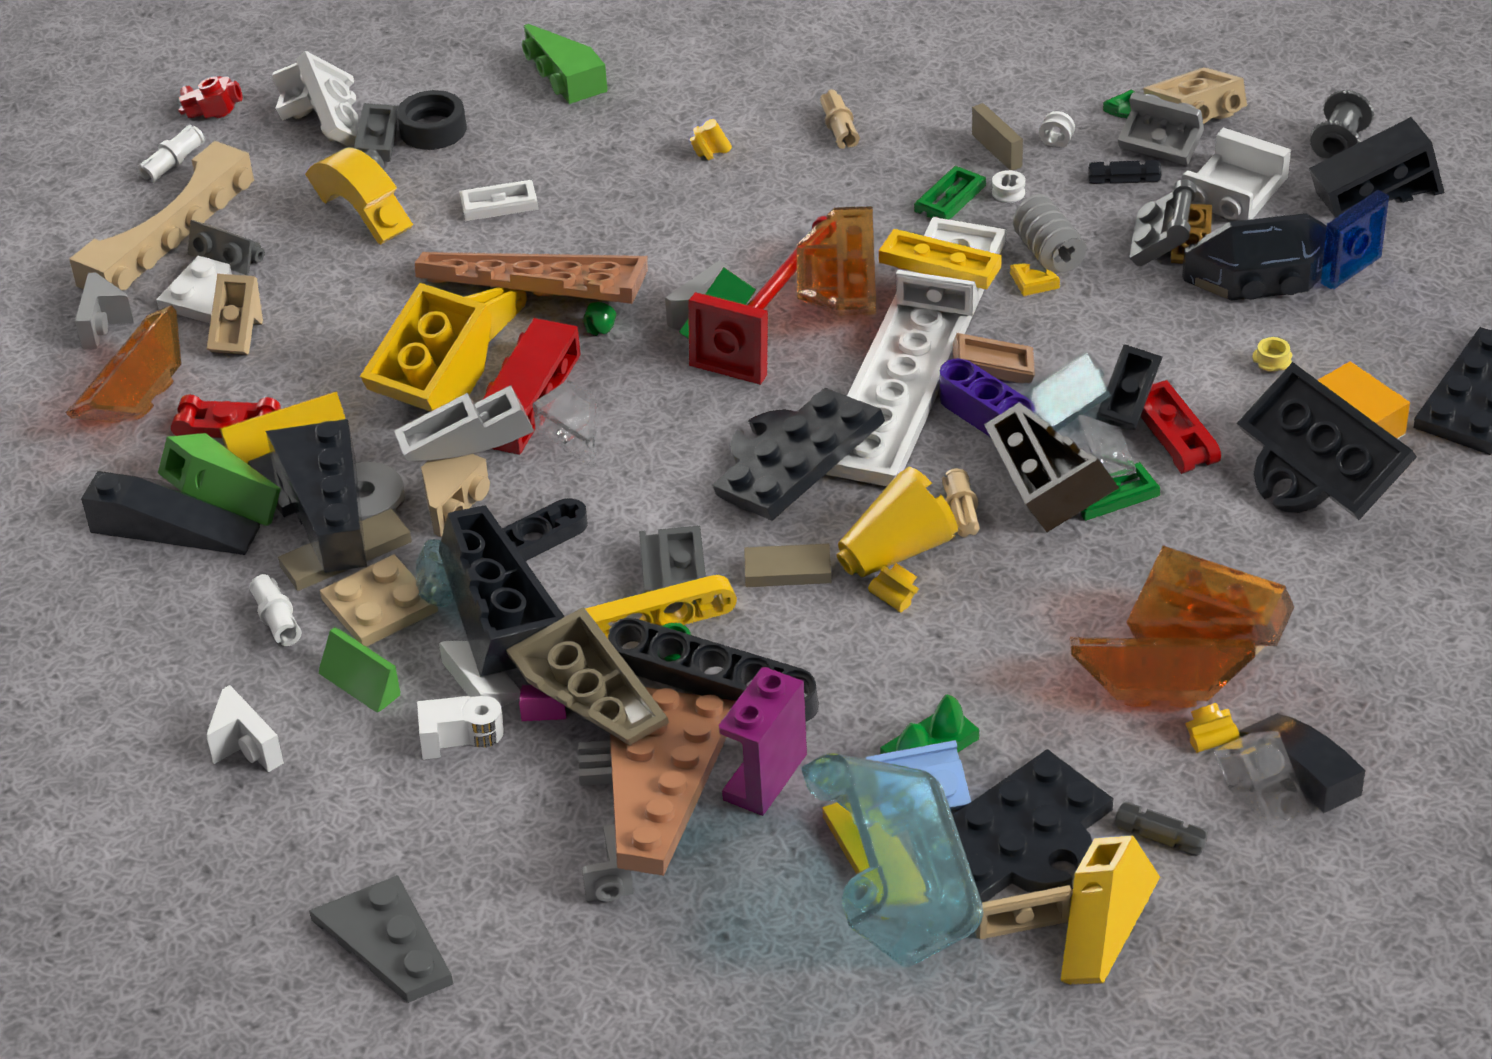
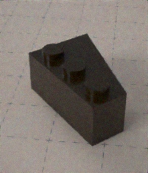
[984,402,1119,532]

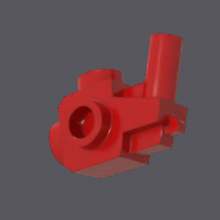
[178,76,243,118]

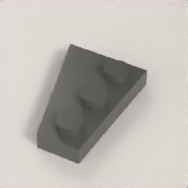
[309,875,453,1003]

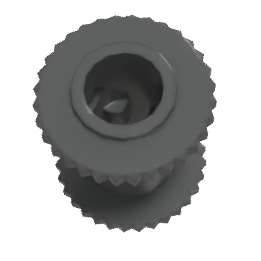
[1310,90,1374,159]

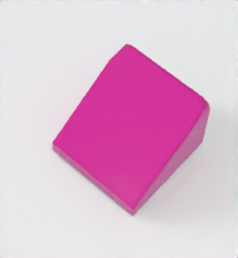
[519,685,567,721]

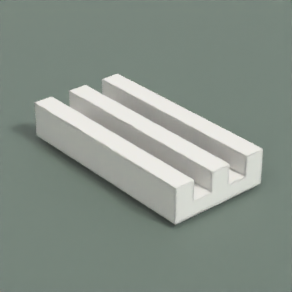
[459,180,538,221]

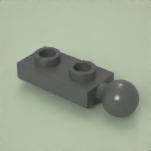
[354,103,399,170]

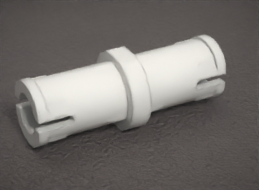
[137,125,205,183]
[249,574,302,646]

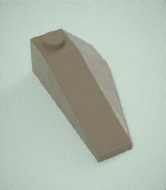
[506,607,669,745]

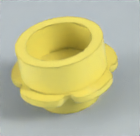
[1252,337,1293,372]

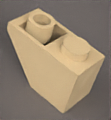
[421,454,490,537]

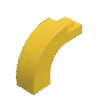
[305,148,413,245]

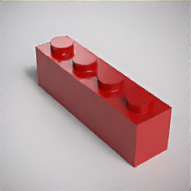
[483,318,581,455]

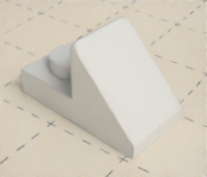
[207,685,284,772]

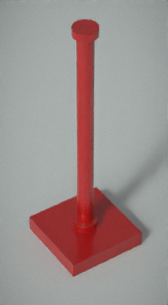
[688,216,835,385]

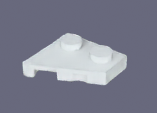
[156,256,232,323]

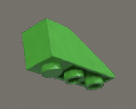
[522,24,608,104]
[158,433,281,526]

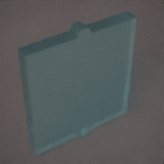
[1028,352,1111,431]

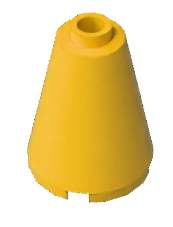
[836,467,958,577]

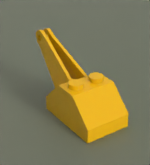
[360,283,527,412]

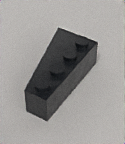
[266,419,367,573]
[438,505,565,677]

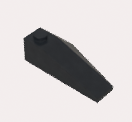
[81,471,260,555]

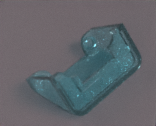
[801,753,984,968]

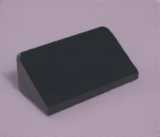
[1096,344,1163,430]

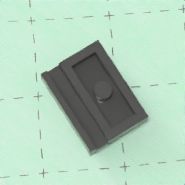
[639,526,706,593]

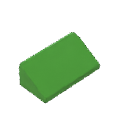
[319,627,401,712]

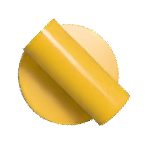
[690,119,732,161]
[868,563,919,613]
[1185,703,1239,753]

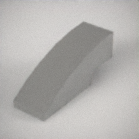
[394,385,534,461]

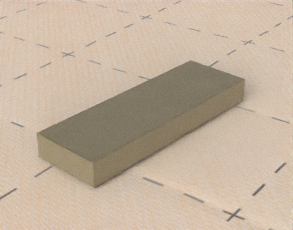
[278,508,412,591]

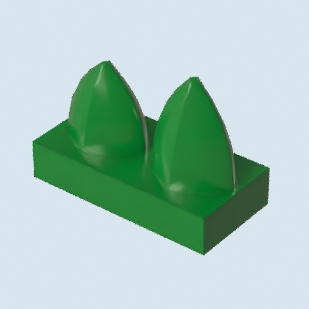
[880,694,979,754]

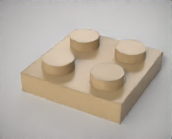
[320,554,438,647]

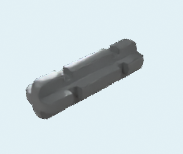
[1115,802,1208,856]

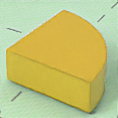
[1010,263,1060,296]

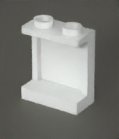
[1181,128,1291,221]

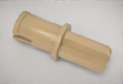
[820,89,860,149]
[942,468,980,538]

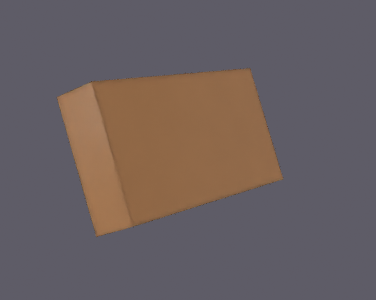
[953,333,1035,383]

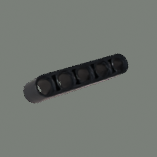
[608,617,819,721]

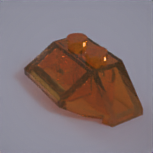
[797,206,876,316]
[65,305,182,423]
[1070,637,1256,708]

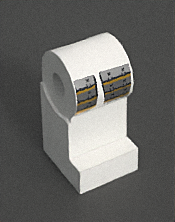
[417,696,504,760]

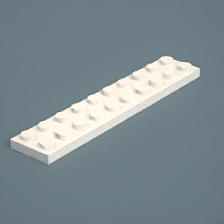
[826,217,1006,486]

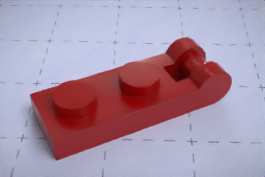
[1141,380,1221,474]

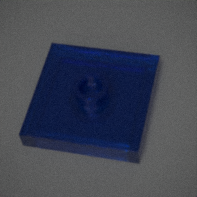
[1321,190,1389,289]

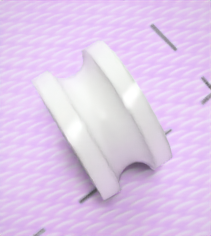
[1039,111,1075,148]
[992,170,1026,203]

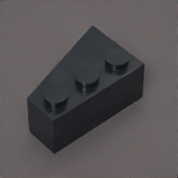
[1309,117,1445,218]

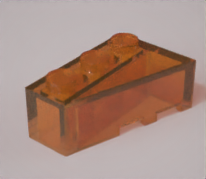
[1126,546,1295,646]

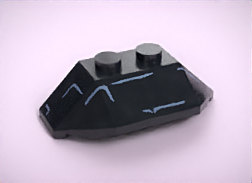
[1182,213,1339,301]

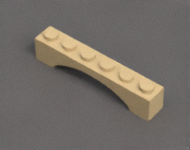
[69,141,254,290]

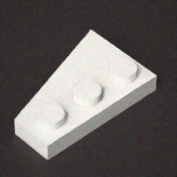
[296,51,359,147]

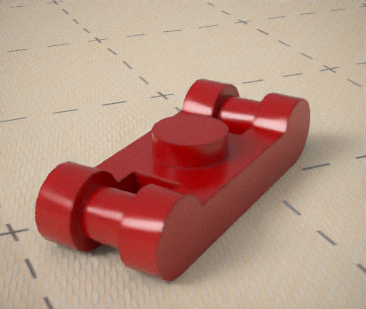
[170,394,281,438]

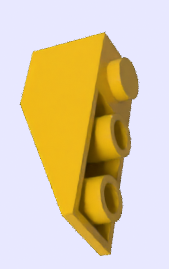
[1060,835,1160,985]

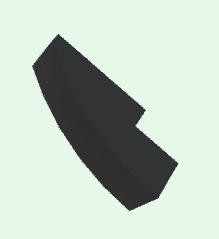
[1239,713,1366,814]

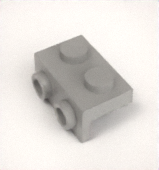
[1118,93,1204,166]

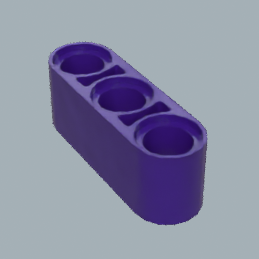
[939,358,1035,437]

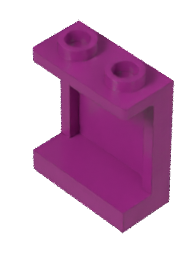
[719,667,807,816]

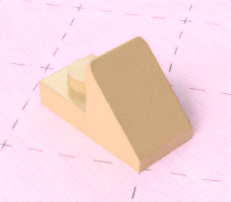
[207,273,263,355]

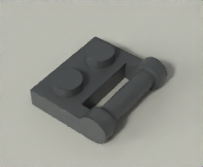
[1129,179,1197,266]

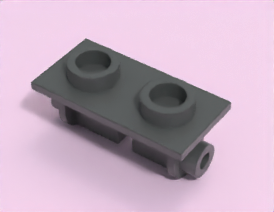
[188,220,265,275]

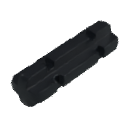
[1088,160,1162,184]

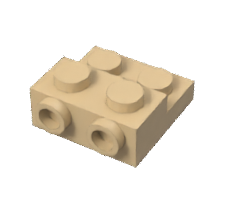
[1143,67,1247,123]

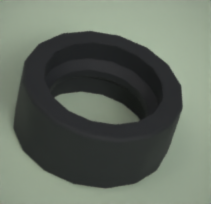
[397,90,467,150]

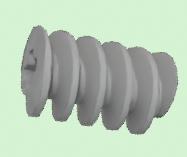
[1012,194,1087,273]

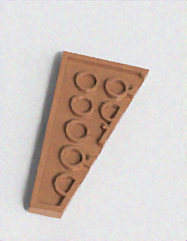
[415,252,648,304]
[610,687,736,876]

